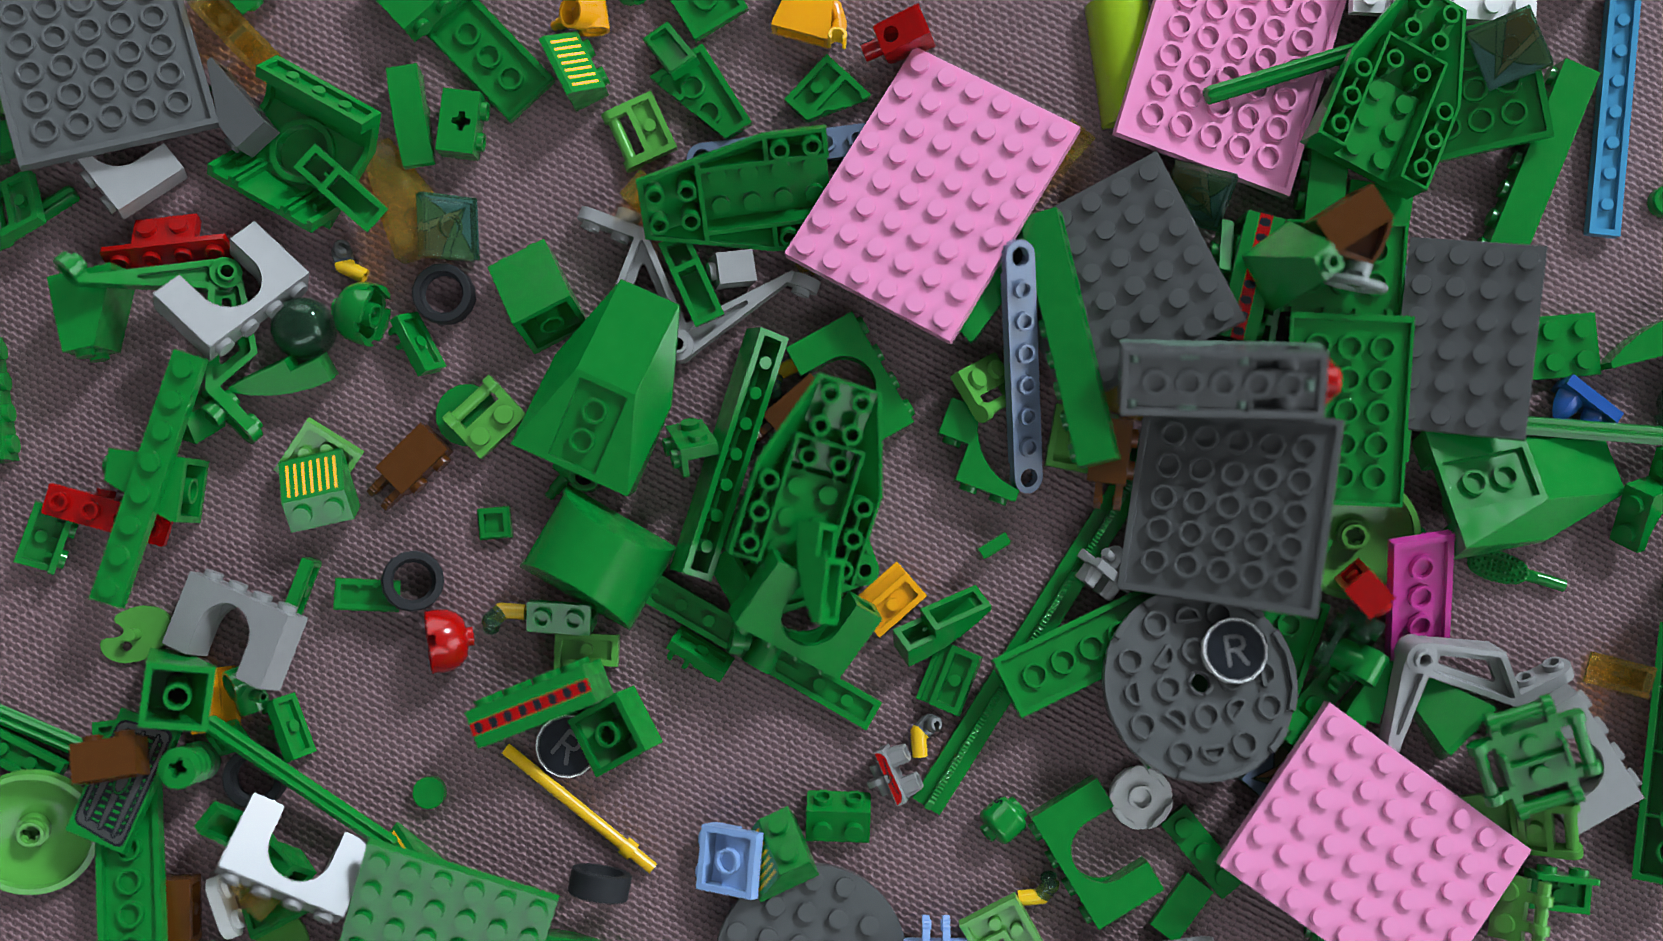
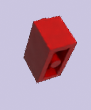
[1334,557,1396,620]

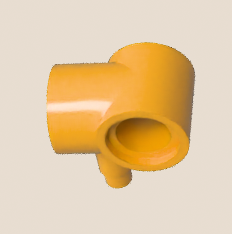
[550,0,610,37]

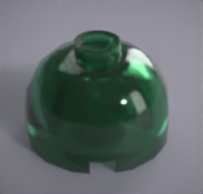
[270,297,337,360]

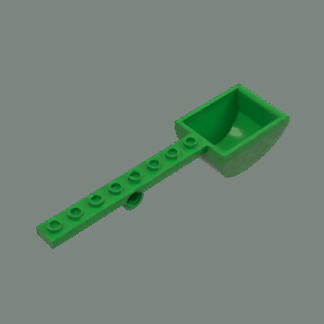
[520,485,882,730]

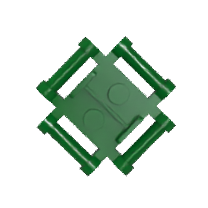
[1466,693,1603,821]

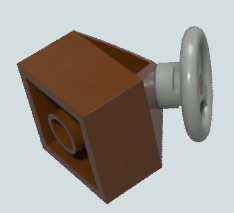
[1299,184,1394,295]

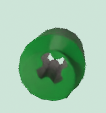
[158,741,221,790]

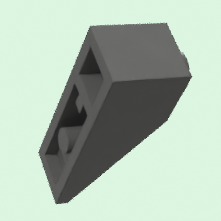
[207,57,280,158]

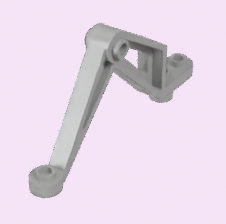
[577,206,821,364]
[1378,634,1575,753]

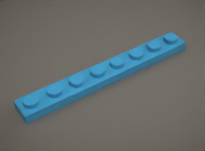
[1583,0,1641,239]

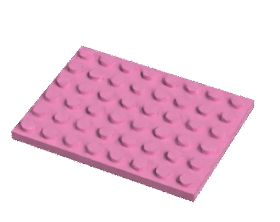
[1112,0,1347,199]
[784,48,1080,345]
[1216,701,1531,941]

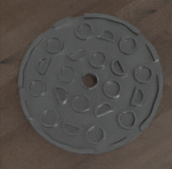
[1102,594,1298,783]
[717,863,905,941]

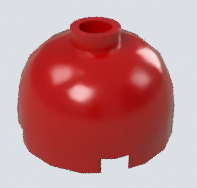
[424,609,475,674]

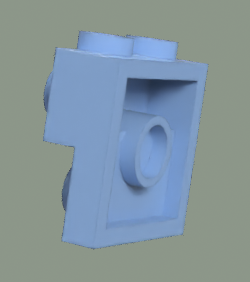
[695,822,763,900]

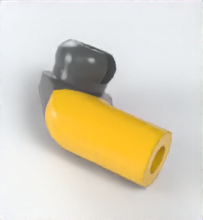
[331,240,369,282]
[910,713,942,758]

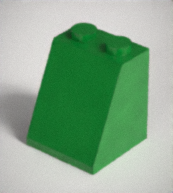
[487,239,587,355]
[47,263,135,363]
[102,448,209,523]
[138,648,216,732]

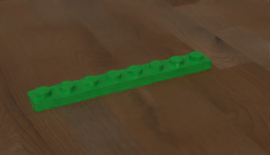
[89,349,209,608]

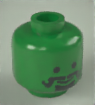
[979,796,1028,844]

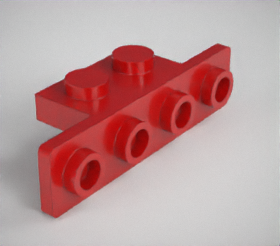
[99,213,234,269]
[41,483,173,547]

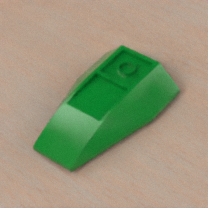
[636,124,829,251]

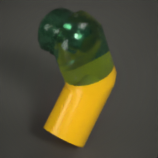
[769,358,798,401]
[481,602,526,635]
[1017,870,1060,906]

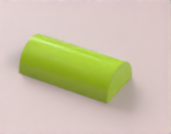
[1085,0,1150,129]

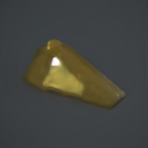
[366,138,460,265]

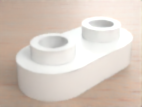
[205,875,246,940]

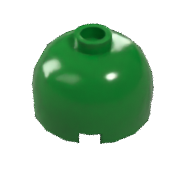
[331,282,391,347]

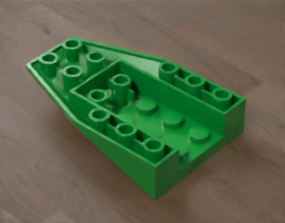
[1300,0,1467,199]
[511,279,681,497]
[725,372,883,589]
[1412,431,1624,560]

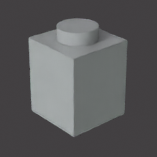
[706,249,757,290]

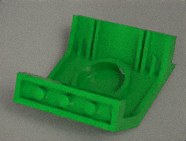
[207,55,382,233]

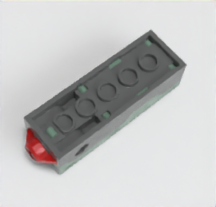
[1117,339,1342,419]

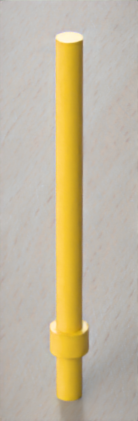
[501,744,657,874]

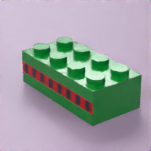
[1208,210,1286,342]
[464,656,614,749]

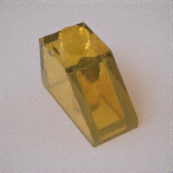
[186,0,258,53]

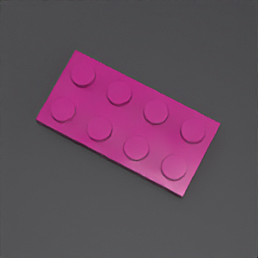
[1385,529,1455,661]

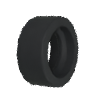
[412,263,476,325]
[381,551,444,612]
[222,745,288,808]
[567,863,632,904]

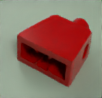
[860,3,936,64]

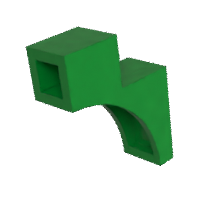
[937,397,1020,506]
[1609,445,1663,553]
[194,801,317,882]

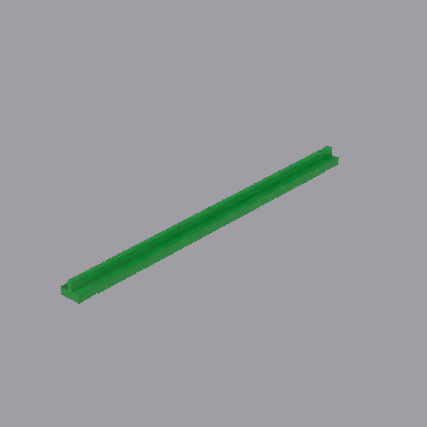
[912,435,1140,816]

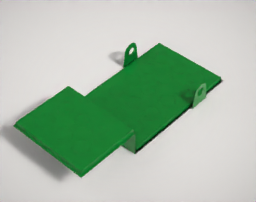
[1281,219,1415,508]

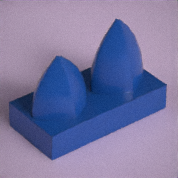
[1551,374,1624,423]

